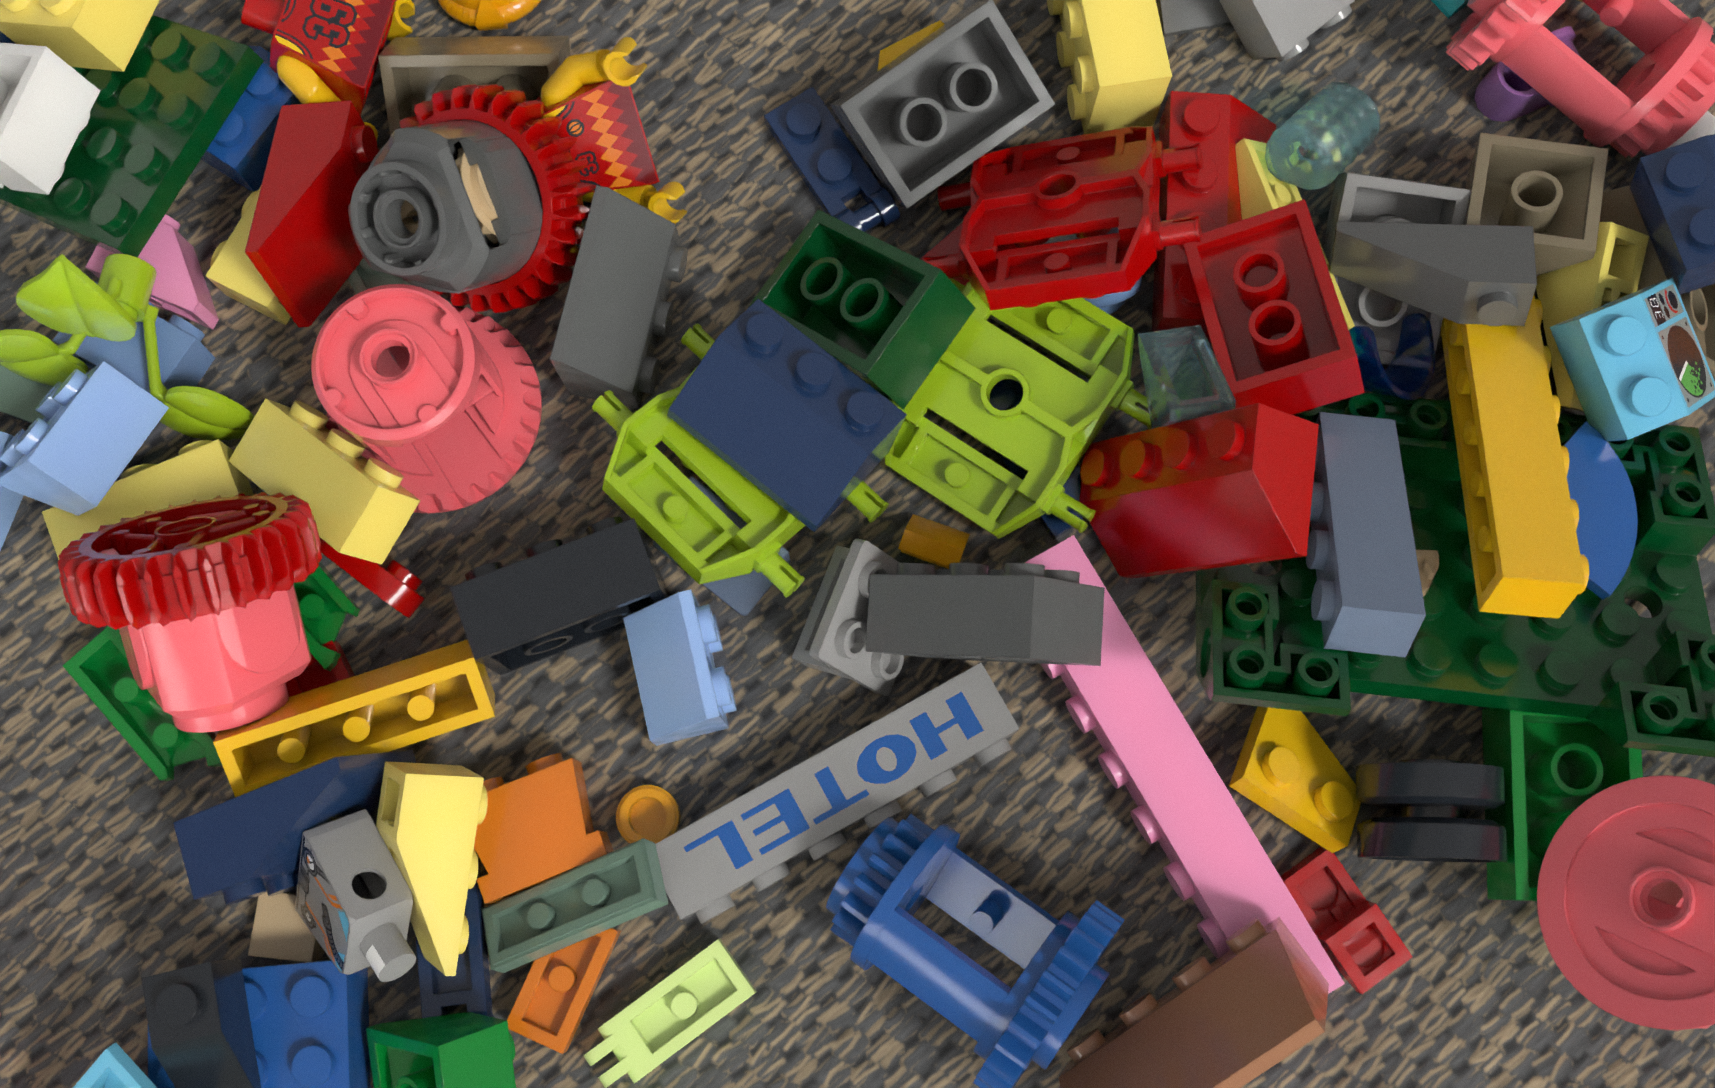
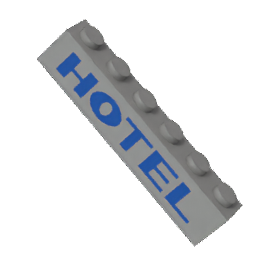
[656,663,1019,924]

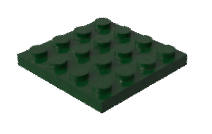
[0,15,264,257]

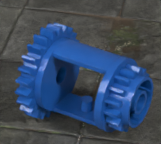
[826,814,1125,1088]

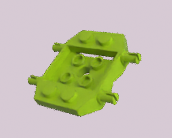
[885,278,1165,539]
[592,324,889,598]

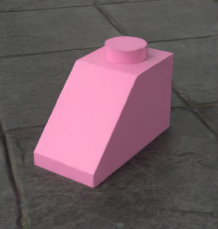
[86,214,219,330]

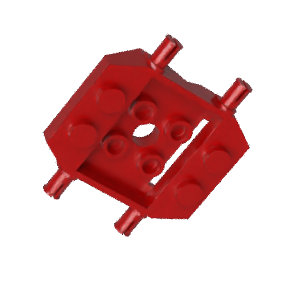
[924,126,1203,311]

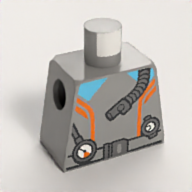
[295,809,416,982]

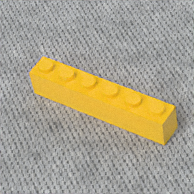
[1441,295,1589,619]

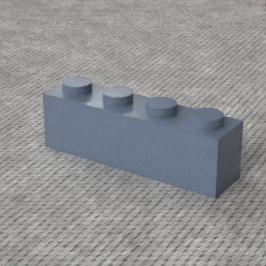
[1306,412,1426,657]

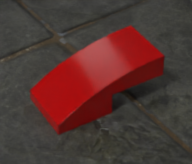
[1280,846,1413,995]

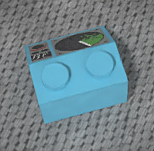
[1550,277,1715,442]

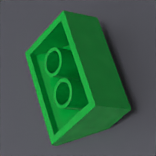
[366,1012,516,1088]

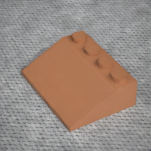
[1059,917,1329,1088]

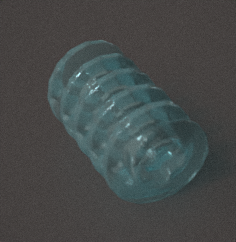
[1265,81,1381,190]

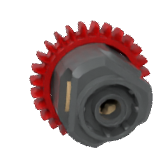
[348,84,595,313]

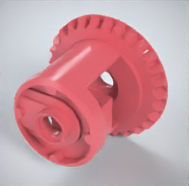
[311,284,542,514]
[1537,775,1715,1031]

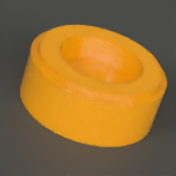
[616,785,681,844]

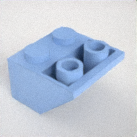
[0,361,169,516]
[623,589,737,746]

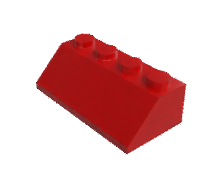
[1152,91,1276,343]
[1079,403,1319,578]

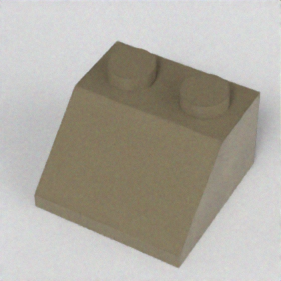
[1464,133,1608,276]

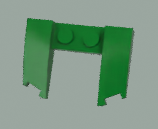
[62,562,360,782]

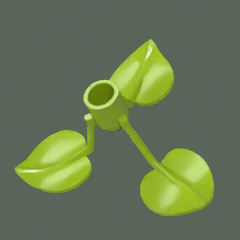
[0,254,255,441]

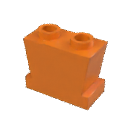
[474,753,614,904]

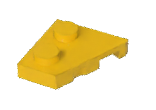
[1229,706,1361,854]

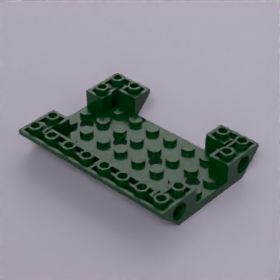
[1196,376,1715,757]

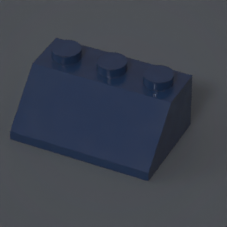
[667,299,907,532]

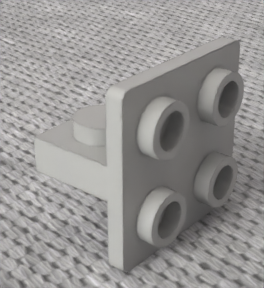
[792,539,904,696]

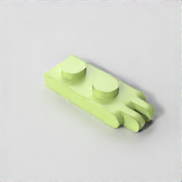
[584,939,757,1088]

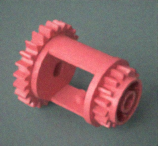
[1446,0,1715,158]

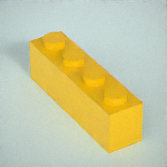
[213,639,495,797]

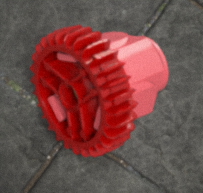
[57,492,322,733]

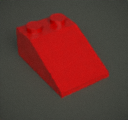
[245,100,379,328]
[1183,199,1365,415]

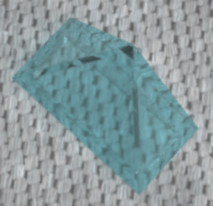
[1138,325,1236,429]

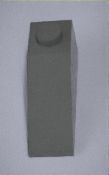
[1330,222,1537,326]

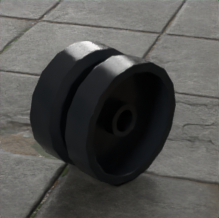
[1356,759,1508,863]

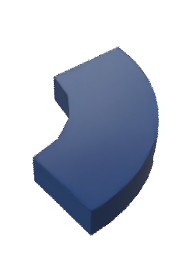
[1563,421,1638,600]

